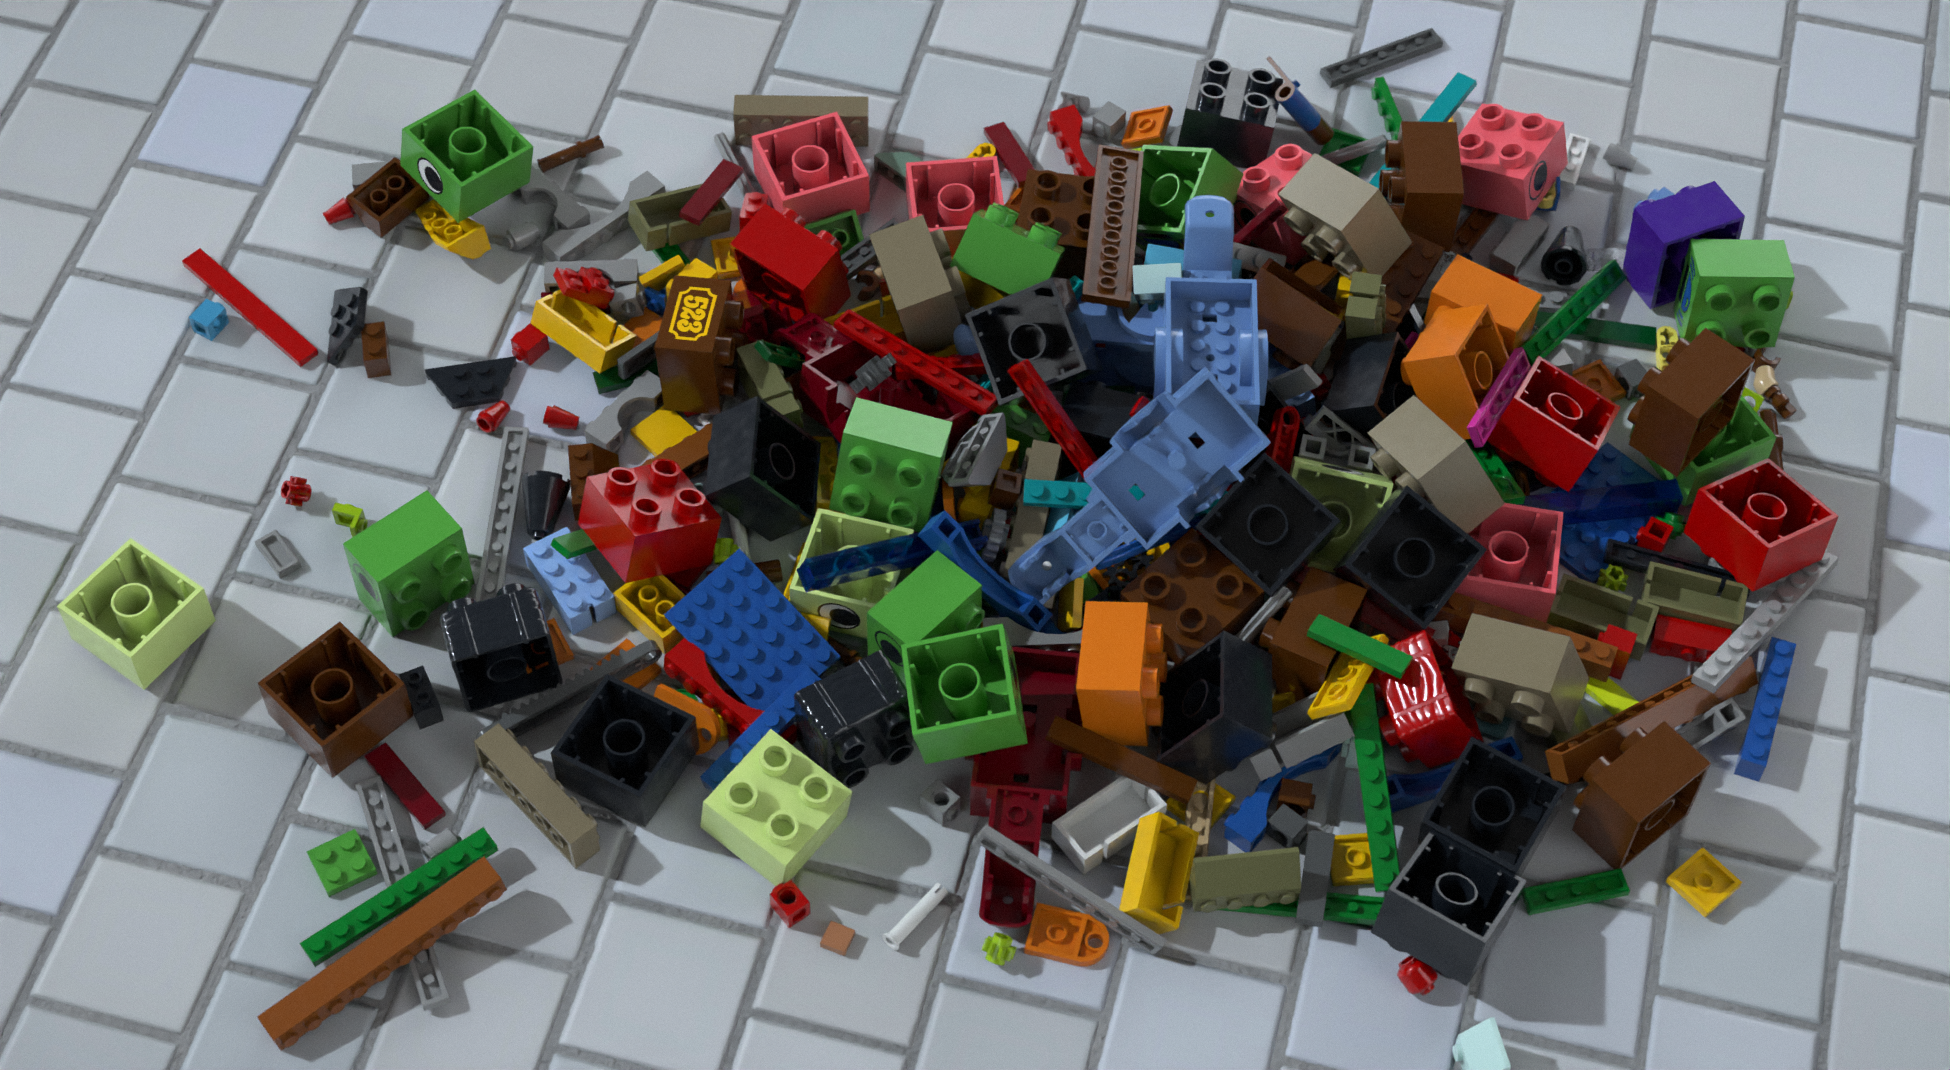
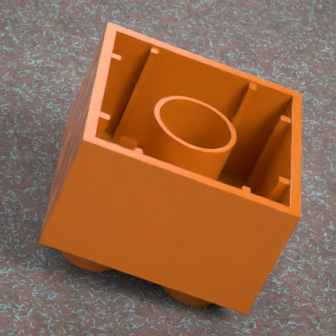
[1424,254,1542,357]
[1400,303,1509,440]
[1076,601,1168,746]

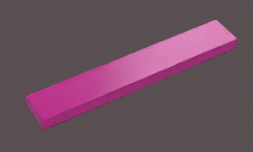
[1467,347,1531,448]

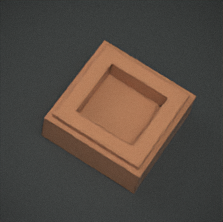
[820,921,855,956]

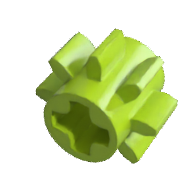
[712,538,740,565]
[1596,564,1629,592]
[981,932,1017,965]

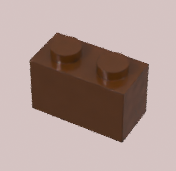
[361,321,391,378]

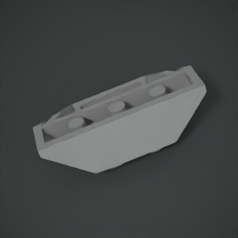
[941,413,1008,487]

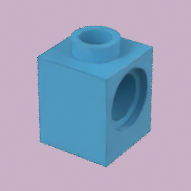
[189,298,229,341]

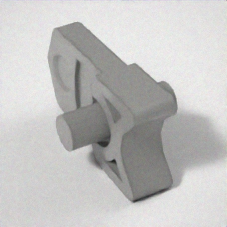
[1058,91,1091,113]

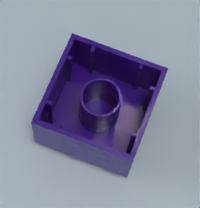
[1622,181,1745,310]

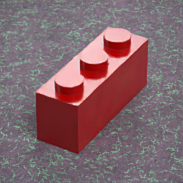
[1649,614,1732,663]

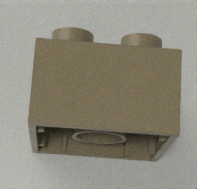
[1278,153,1412,280]
[869,215,972,354]
[1368,395,1505,534]
[1451,613,1589,737]

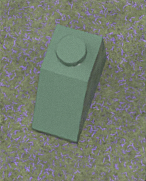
[874,152,922,192]

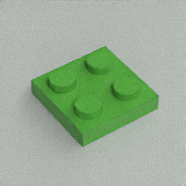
[306,829,378,897]

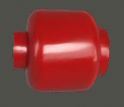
[1397,955,1438,995]

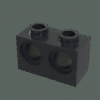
[399,665,444,730]

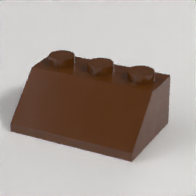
[346,157,429,238]
[1289,253,1339,291]
[568,443,619,521]

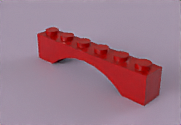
[1047,105,1095,177]
[663,638,797,745]

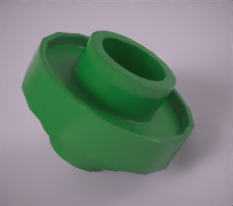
[1655,511,1687,540]

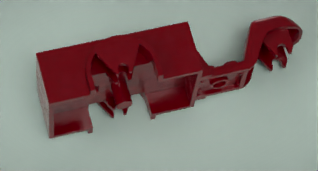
[737,299,975,462]
[965,647,1083,929]

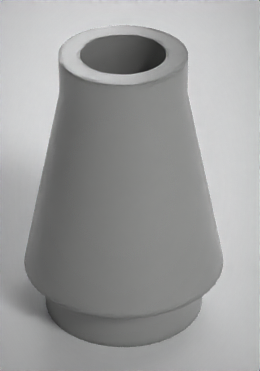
[1603,143,1638,170]

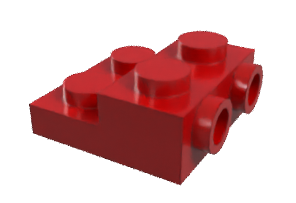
[553,266,615,309]

